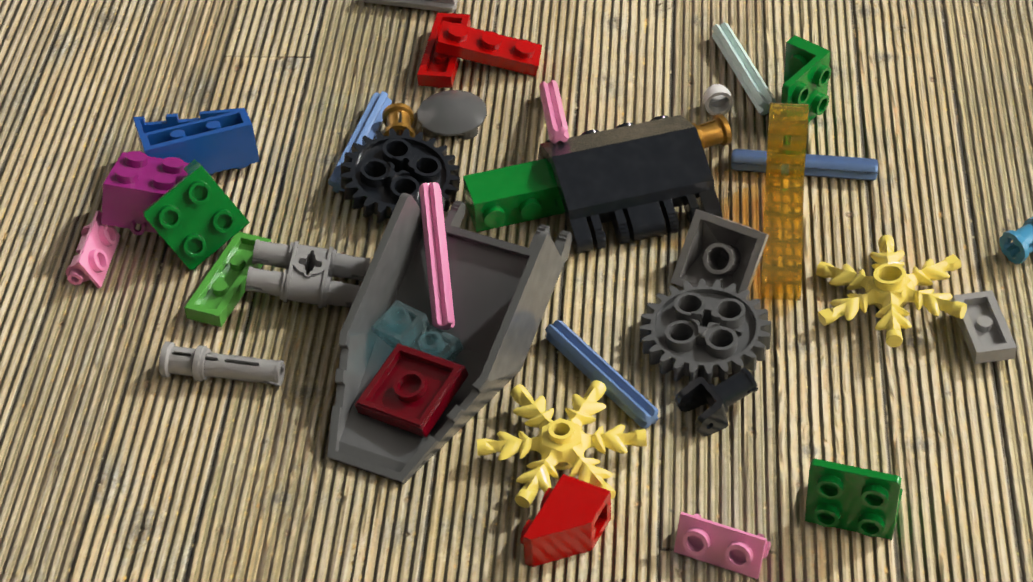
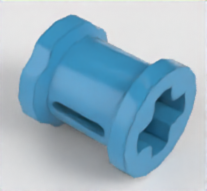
[999,216,1033,264]

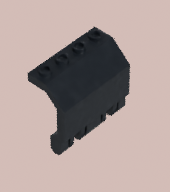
[538,115,723,254]

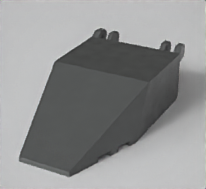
[327,193,572,484]

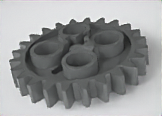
[640,279,771,384]

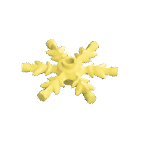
[816,235,967,347]
[477,380,647,508]

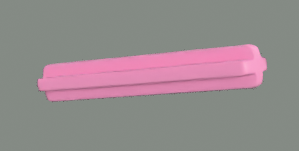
[539,80,569,144]
[419,182,455,331]

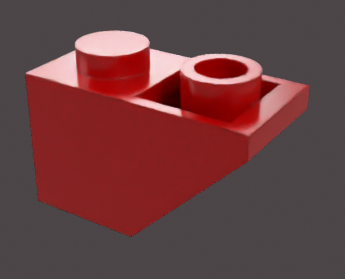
[520,474,611,567]

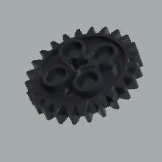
[340,128,460,224]

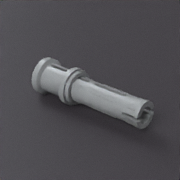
[159,341,285,386]

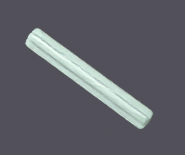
[712,22,776,115]

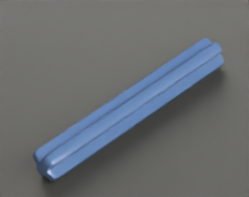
[328,91,392,193]
[731,149,878,181]
[545,320,658,429]

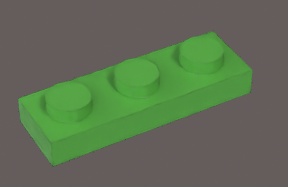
[184,232,272,327]

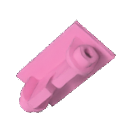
[66,210,121,289]
[674,512,771,579]

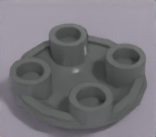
[417,90,487,139]

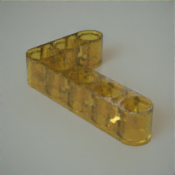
[761,103,809,301]

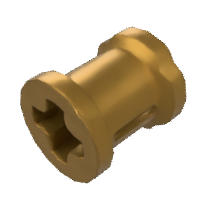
[382,103,415,137]
[692,113,732,150]

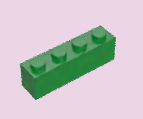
[463,158,565,232]

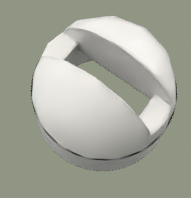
[703,84,733,115]

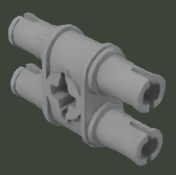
[245,239,371,309]

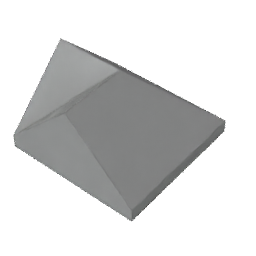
[670,209,769,294]

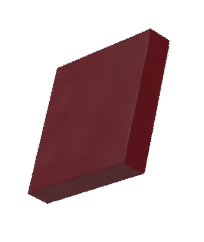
[354,343,469,438]

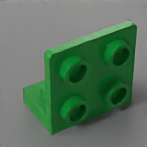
[779,35,831,143]
[143,159,250,270]
[805,459,903,540]

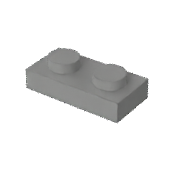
[952,290,1017,364]

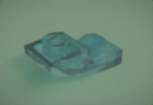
[371,300,463,361]

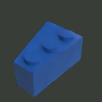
[133,108,260,176]

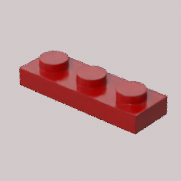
[417,12,471,88]
[435,21,542,77]

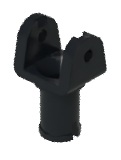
[675,367,758,436]

